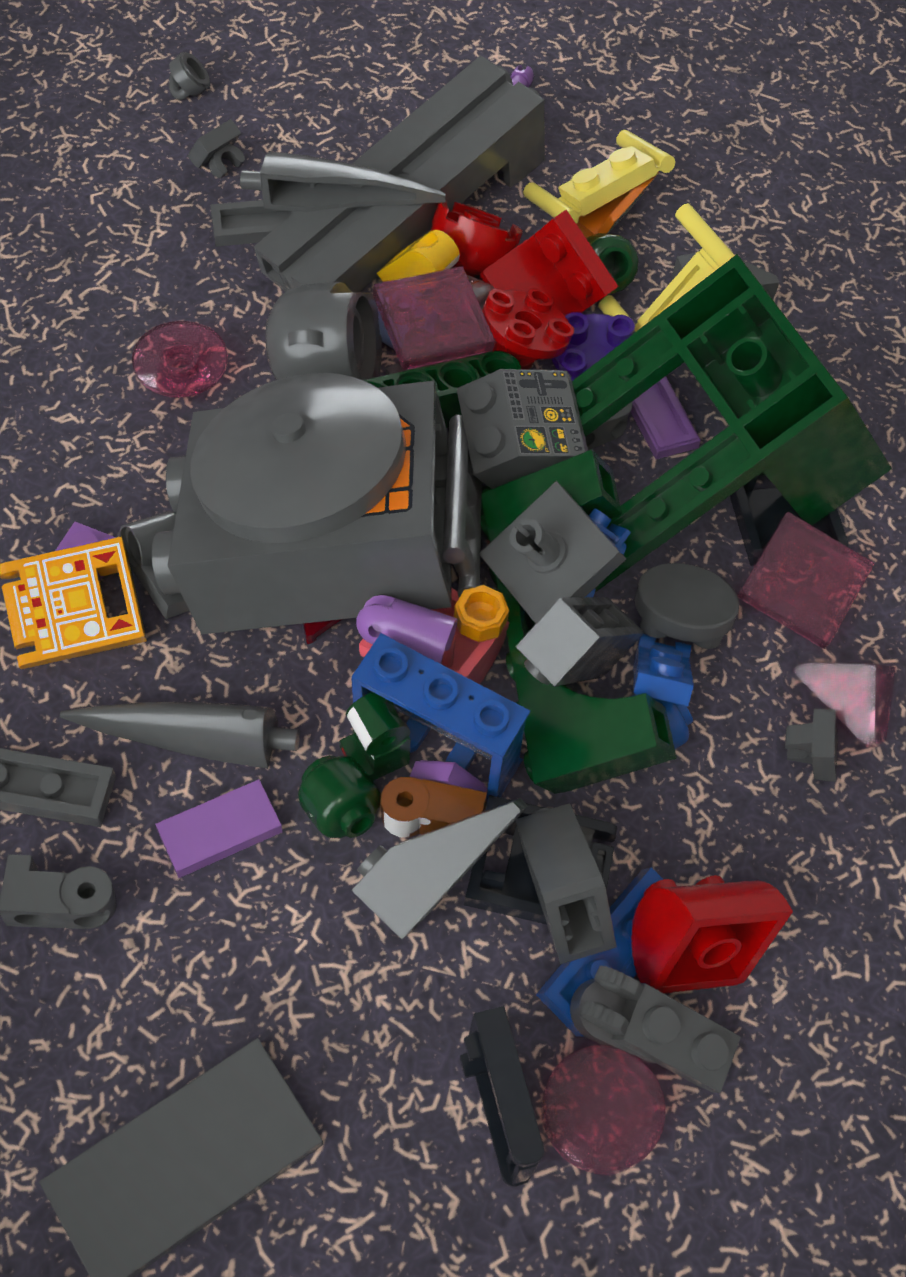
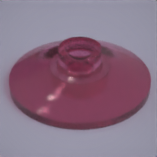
[132,321,228,398]

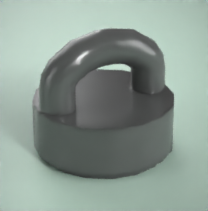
[169,52,210,100]

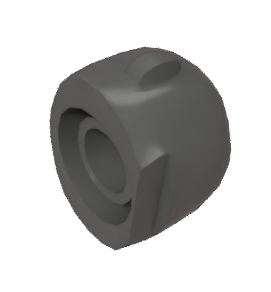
[265,282,382,380]

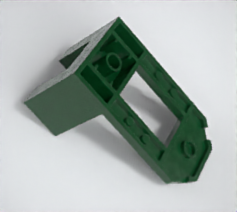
[481,254,892,592]

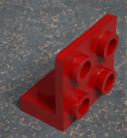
[480,209,619,316]

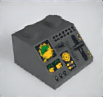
[457,369,588,489]

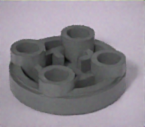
[635,563,739,649]

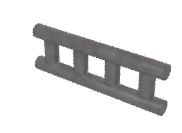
[443,415,482,597]

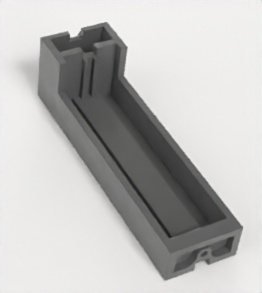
[254,55,545,293]

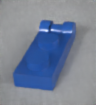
[633,634,694,706]

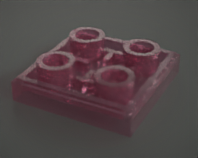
[372,266,495,370]
[737,511,875,649]

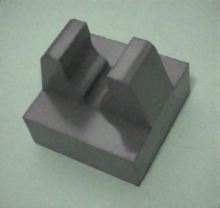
[785,709,838,782]

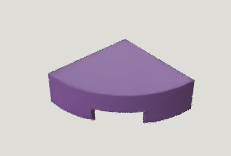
[410,760,487,792]

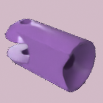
[356,595,458,664]

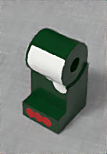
[340,692,411,781]

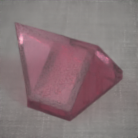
[792,663,896,748]

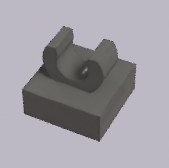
[187,119,245,178]

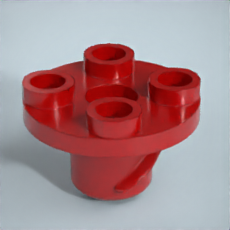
[481,288,574,370]

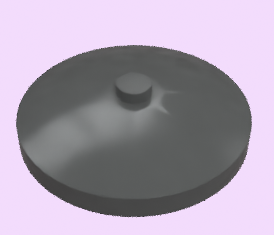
[190,373,406,543]

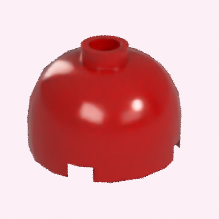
[431,200,523,277]

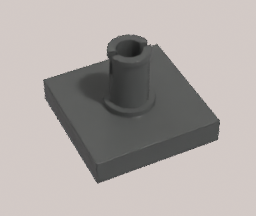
[479,481,626,623]

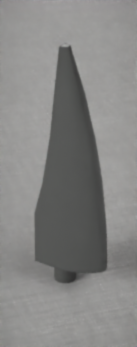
[240,151,446,212]
[60,702,300,769]

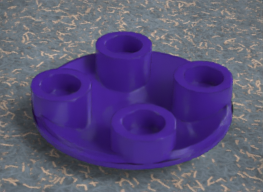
[552,312,635,381]

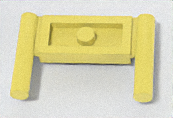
[523,130,675,224]
[598,204,735,332]

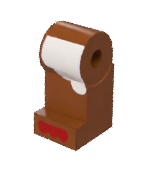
[381,777,487,838]

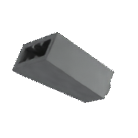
[515,803,616,964]

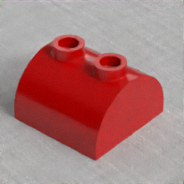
[631,875,793,993]

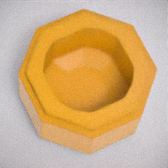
[454,585,509,642]

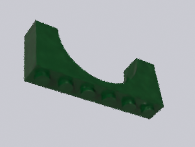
[481,449,677,794]

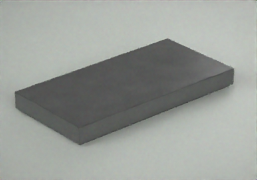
[39,1038,323,1277]

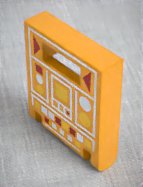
[0,537,147,669]

